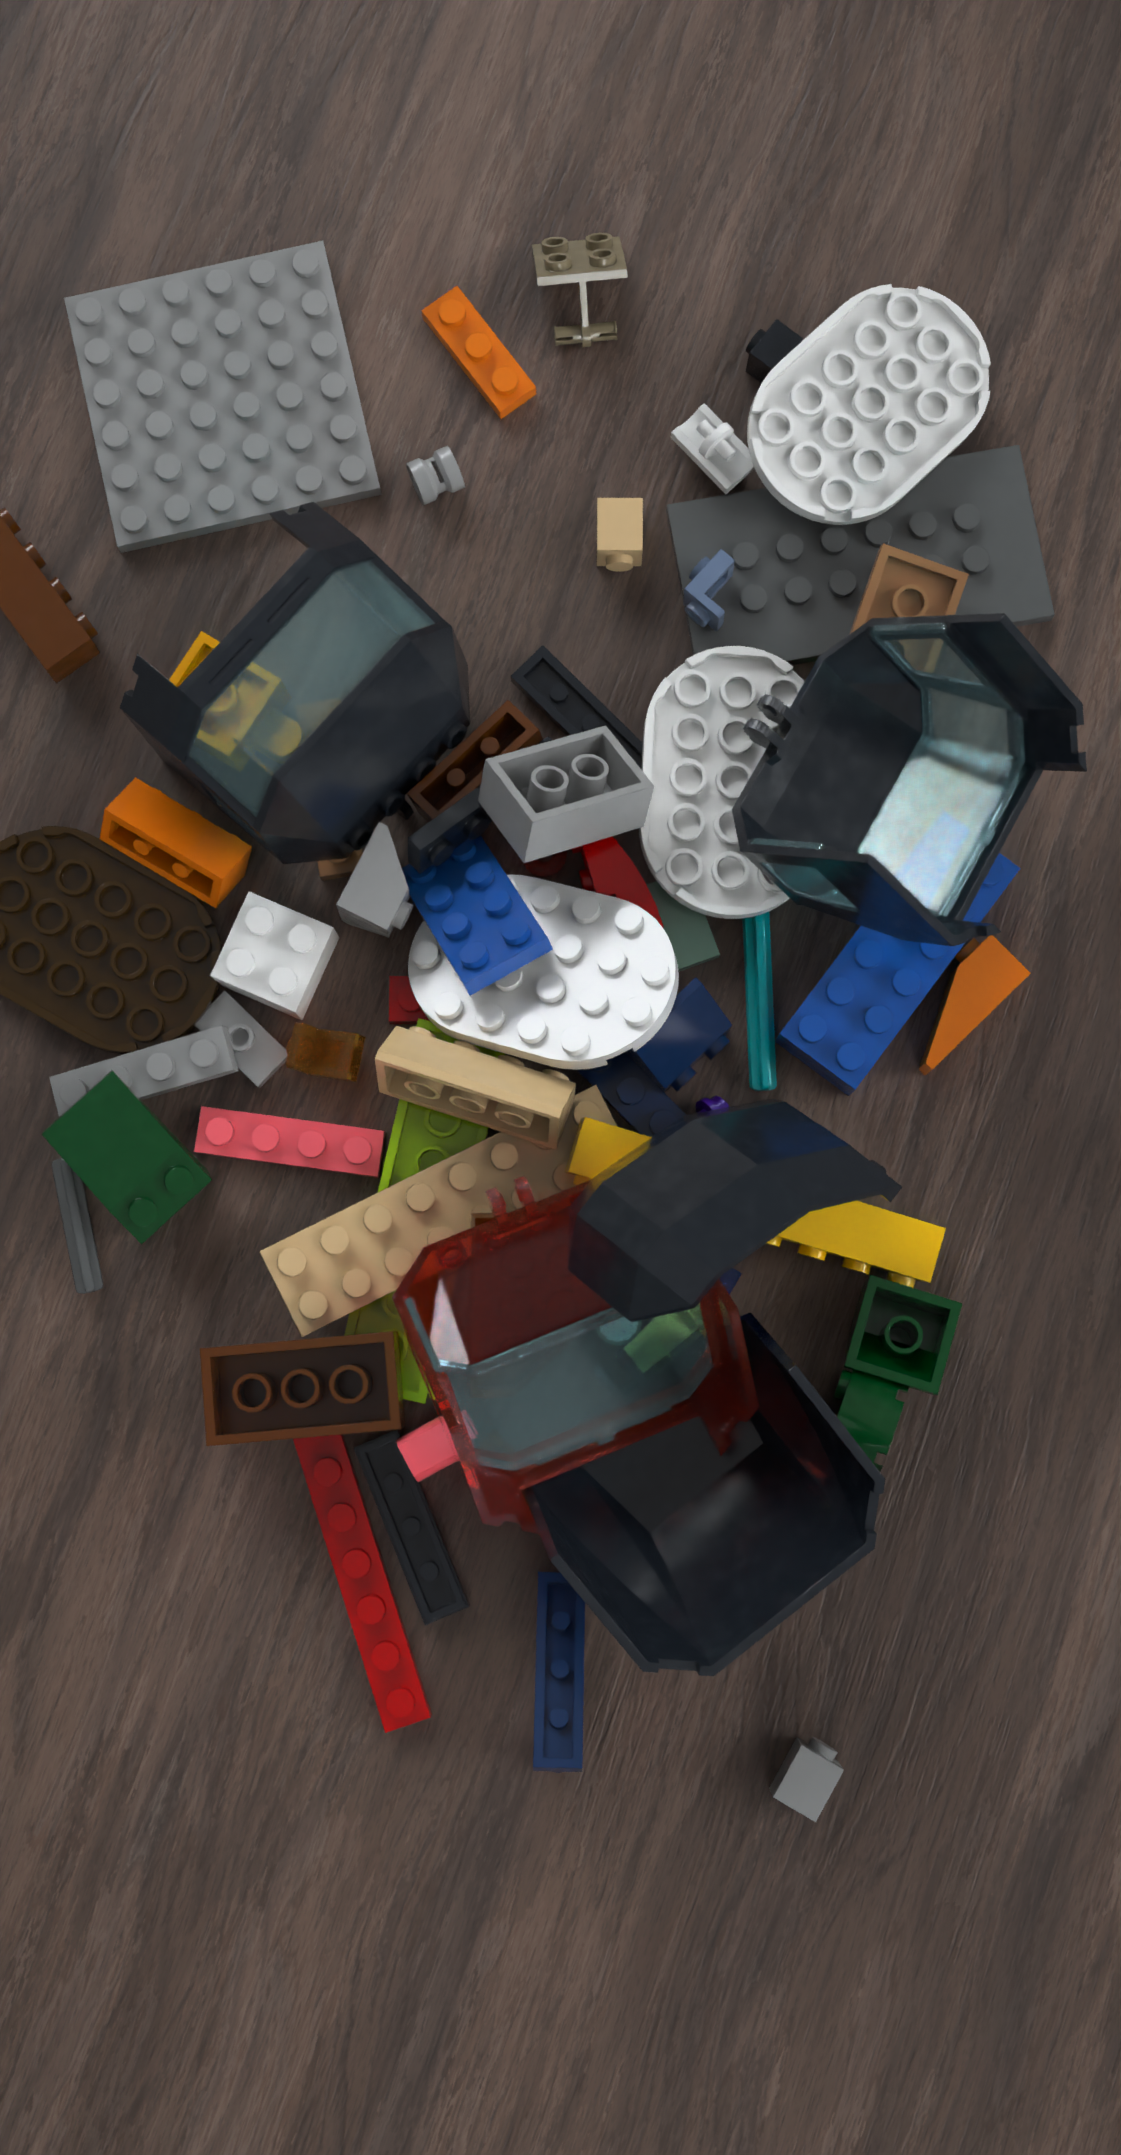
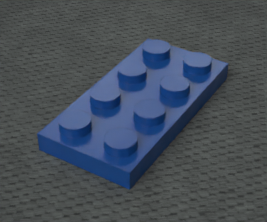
[402,836,553,996]

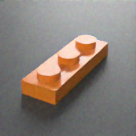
[421,286,536,419]

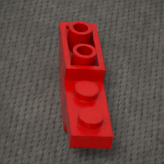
[571,836,664,929]

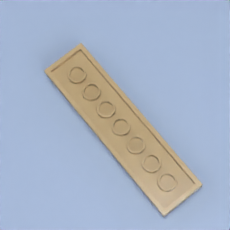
[259,1085,617,1337]

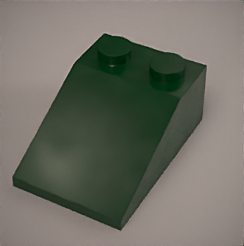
[42,1070,212,1244]

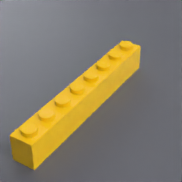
[565,1117,946,1288]

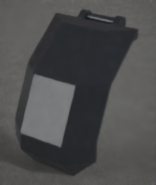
[568,1099,902,1322]

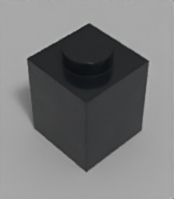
[745,319,804,383]

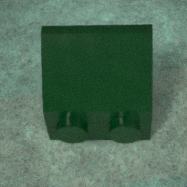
[843,1275,963,1396]

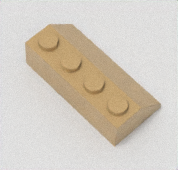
[375,1026,576,1150]

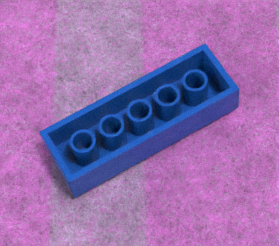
[775,814,1021,1096]

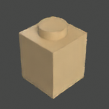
[597,498,643,572]

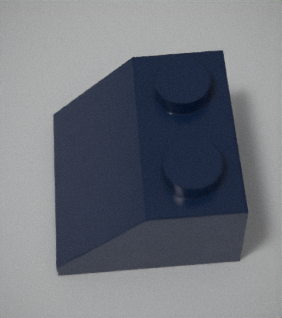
[625,977,732,1093]

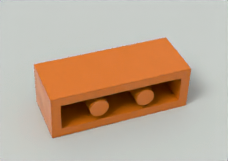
[99,777,252,908]

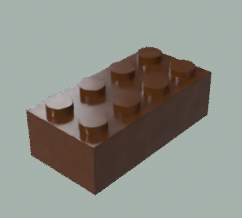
[200,1331,406,1446]

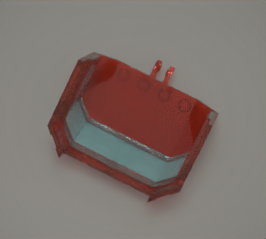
[392,1176,759,1534]

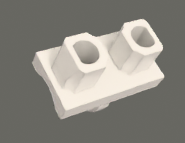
[671,403,755,494]

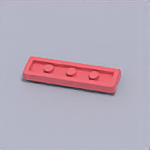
[194,1106,386,1178]

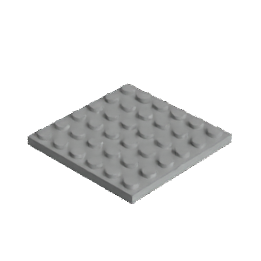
[64,241,382,553]

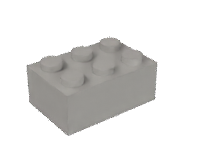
[478,725,654,863]

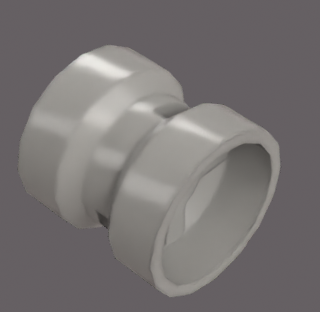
[406,445,465,505]

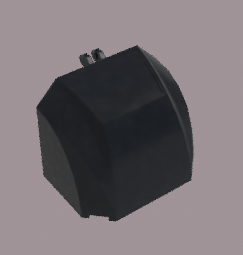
[524,1312,886,1676]

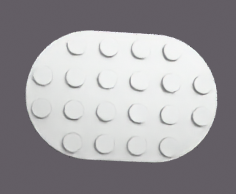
[747,284,991,525]
[639,646,804,919]
[408,874,679,1070]

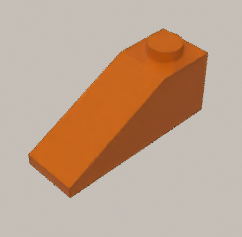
[919,935,1031,1075]

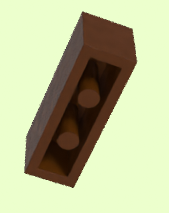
[407,700,543,823]

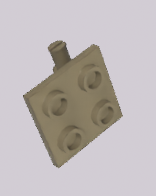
[532,233,628,348]

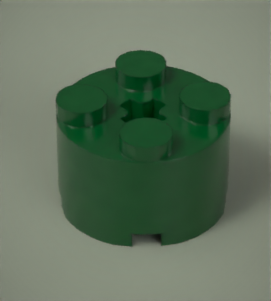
[833,1369,909,1472]

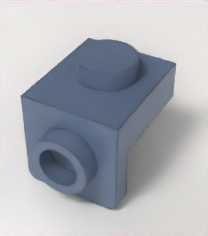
[683,549,735,631]

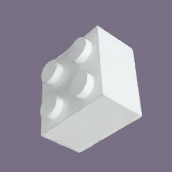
[210,891,339,1020]

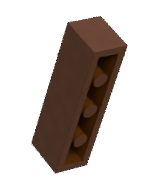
[0,507,100,684]

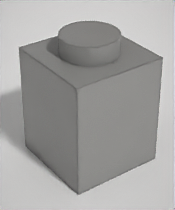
[769,1737,844,1822]

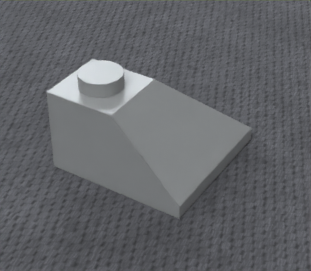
[336,822,413,938]

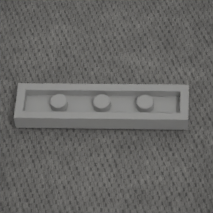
[49,1025,238,1117]

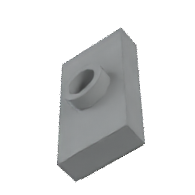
[195,991,292,1088]

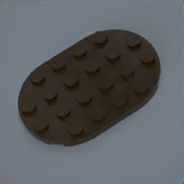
[0,826,222,1054]

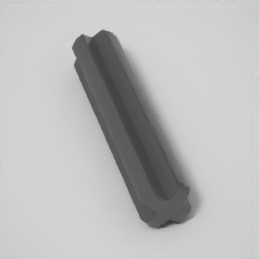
[51,1158,104,1294]

